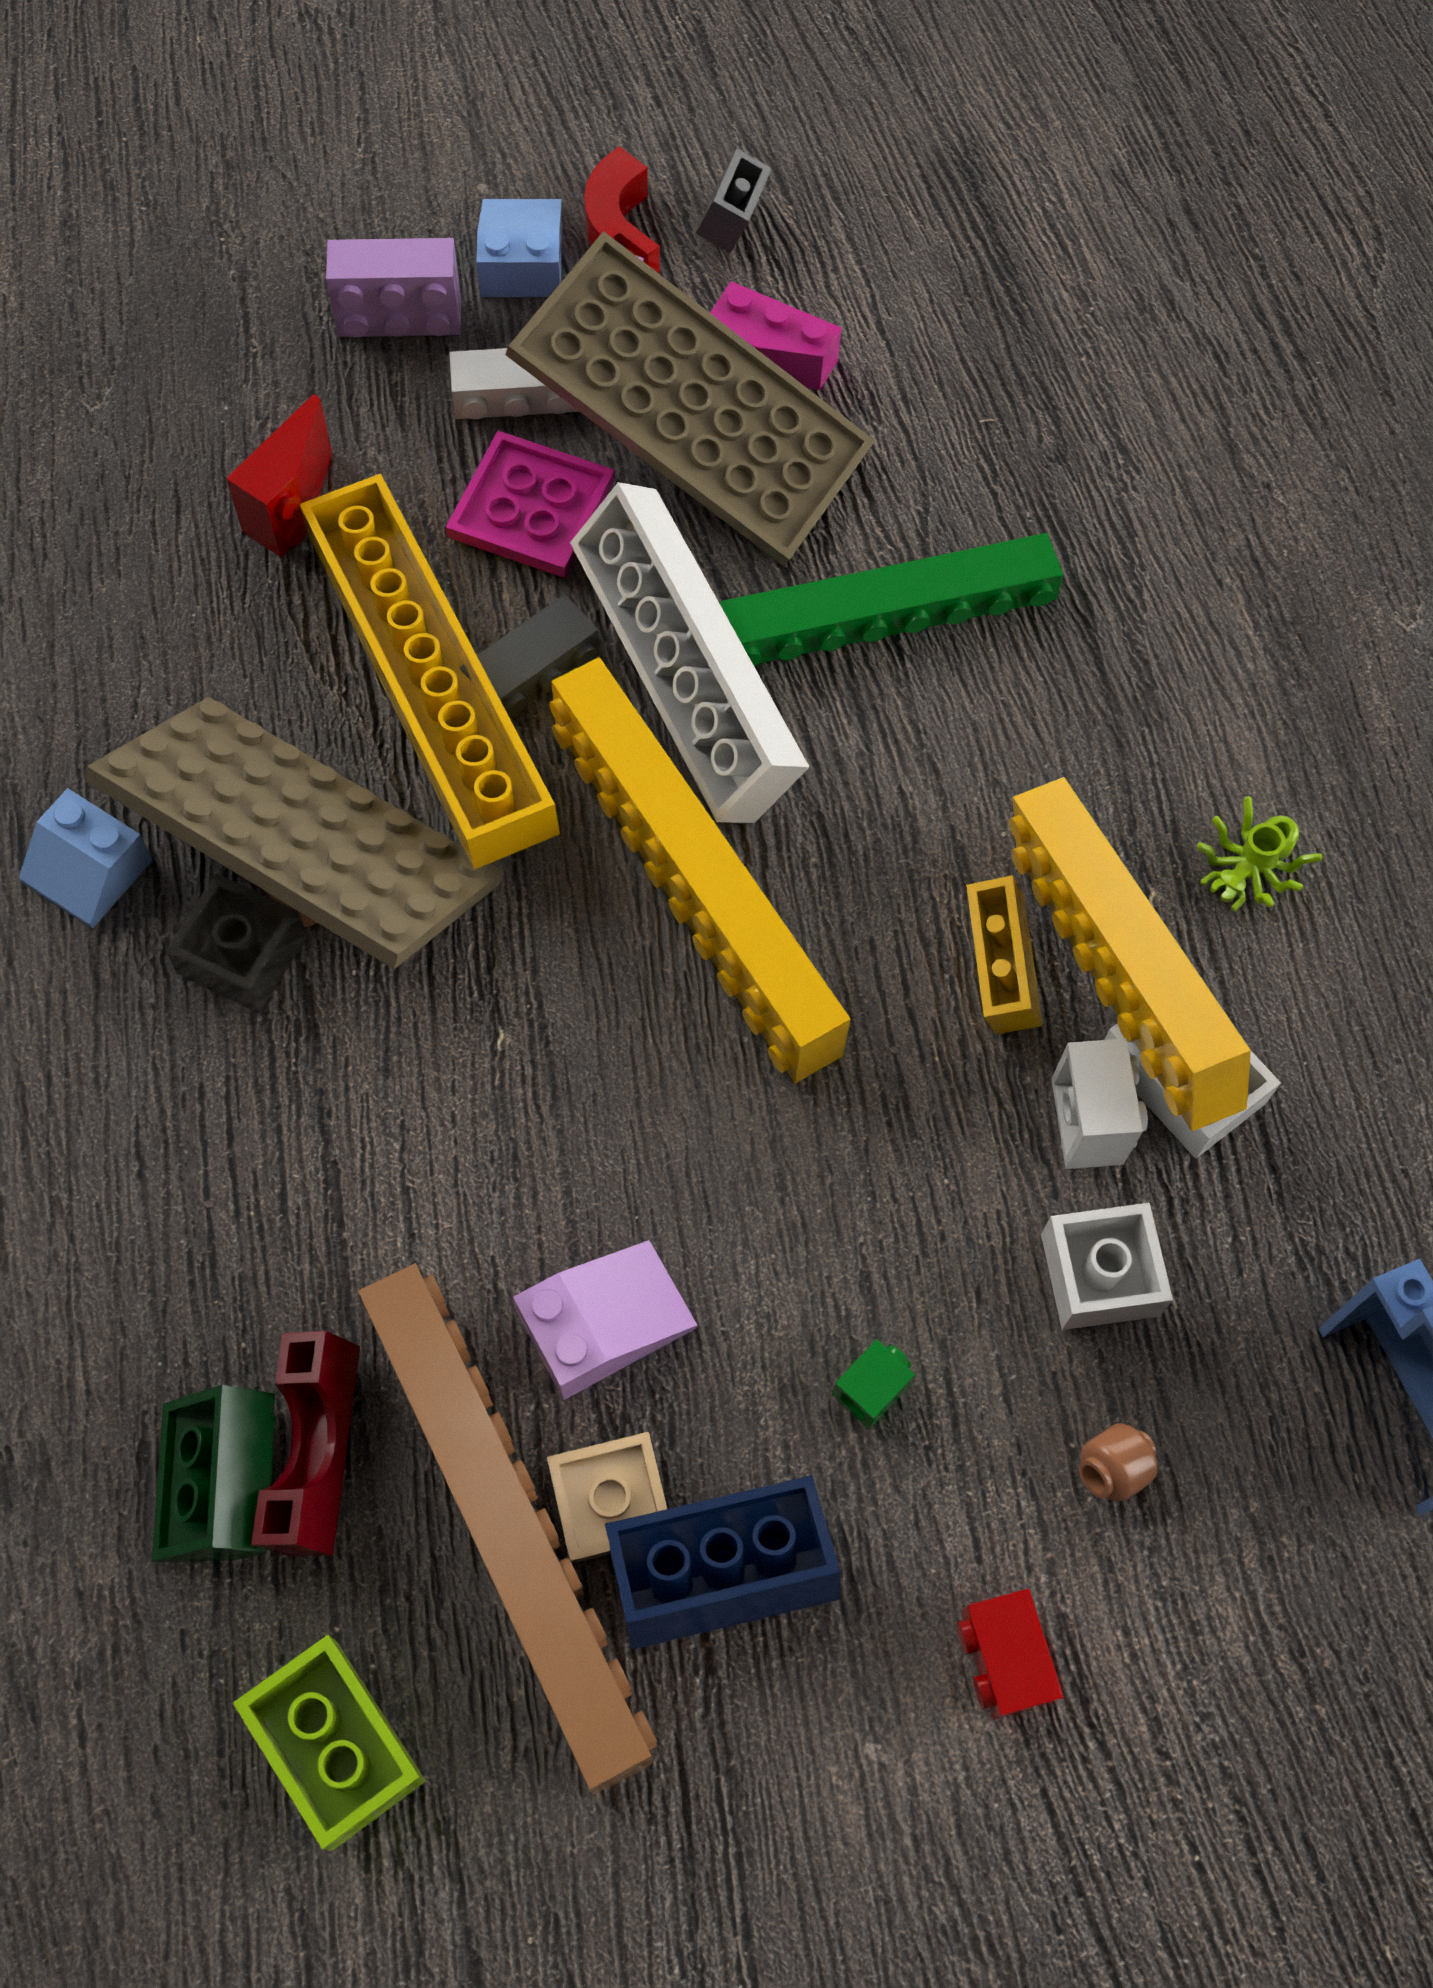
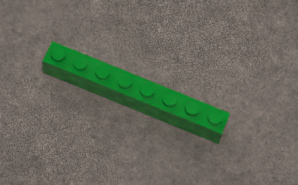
[718,533,1064,667]

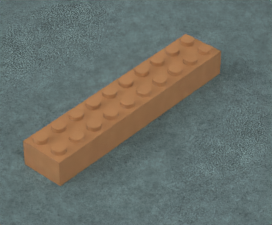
[358,1263,657,1796]

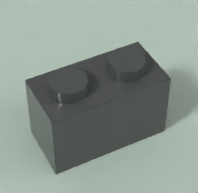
[696,148,772,253]

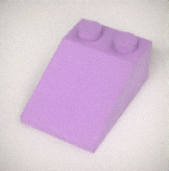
[513,1240,698,1400]

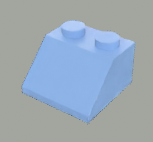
[19,788,152,929]

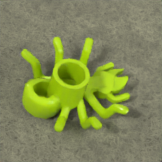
[1197,796,1322,912]

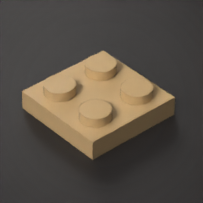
[547,1432,667,1564]

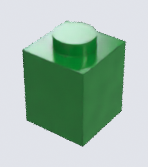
[831,1339,915,1430]

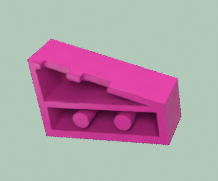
[710,281,842,390]

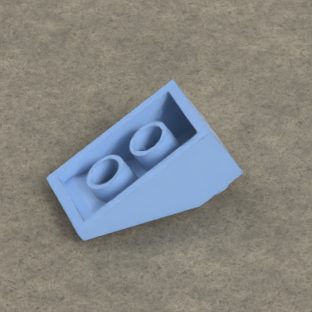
[476,199,562,297]

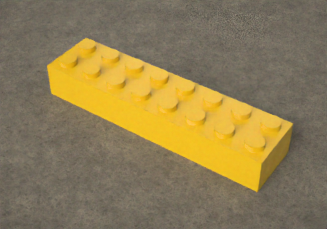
[1009,777,1251,1132]

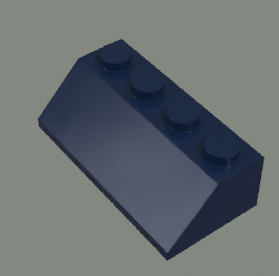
[605,1475,840,1650]

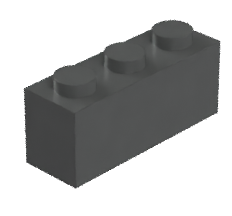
[460,594,599,718]

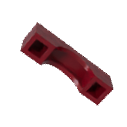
[251,1330,360,1556]

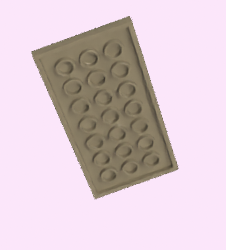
[505,231,875,566]
[85,697,503,969]

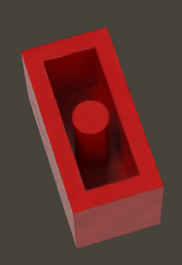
[957,1588,1064,1720]

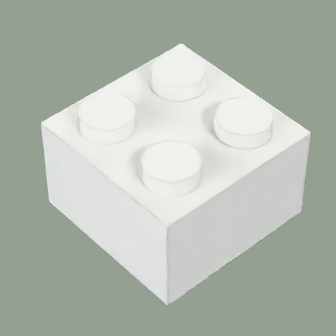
[1051,1038,1148,1169]
[1041,1203,1173,1330]

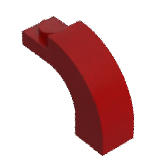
[584,146,660,274]

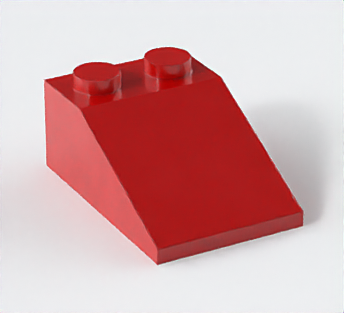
[226,394,333,557]

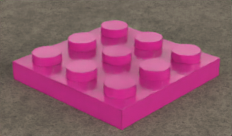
[445,431,615,578]

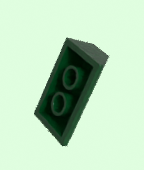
[151,1385,276,1563]

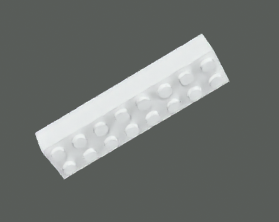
[570,482,809,823]

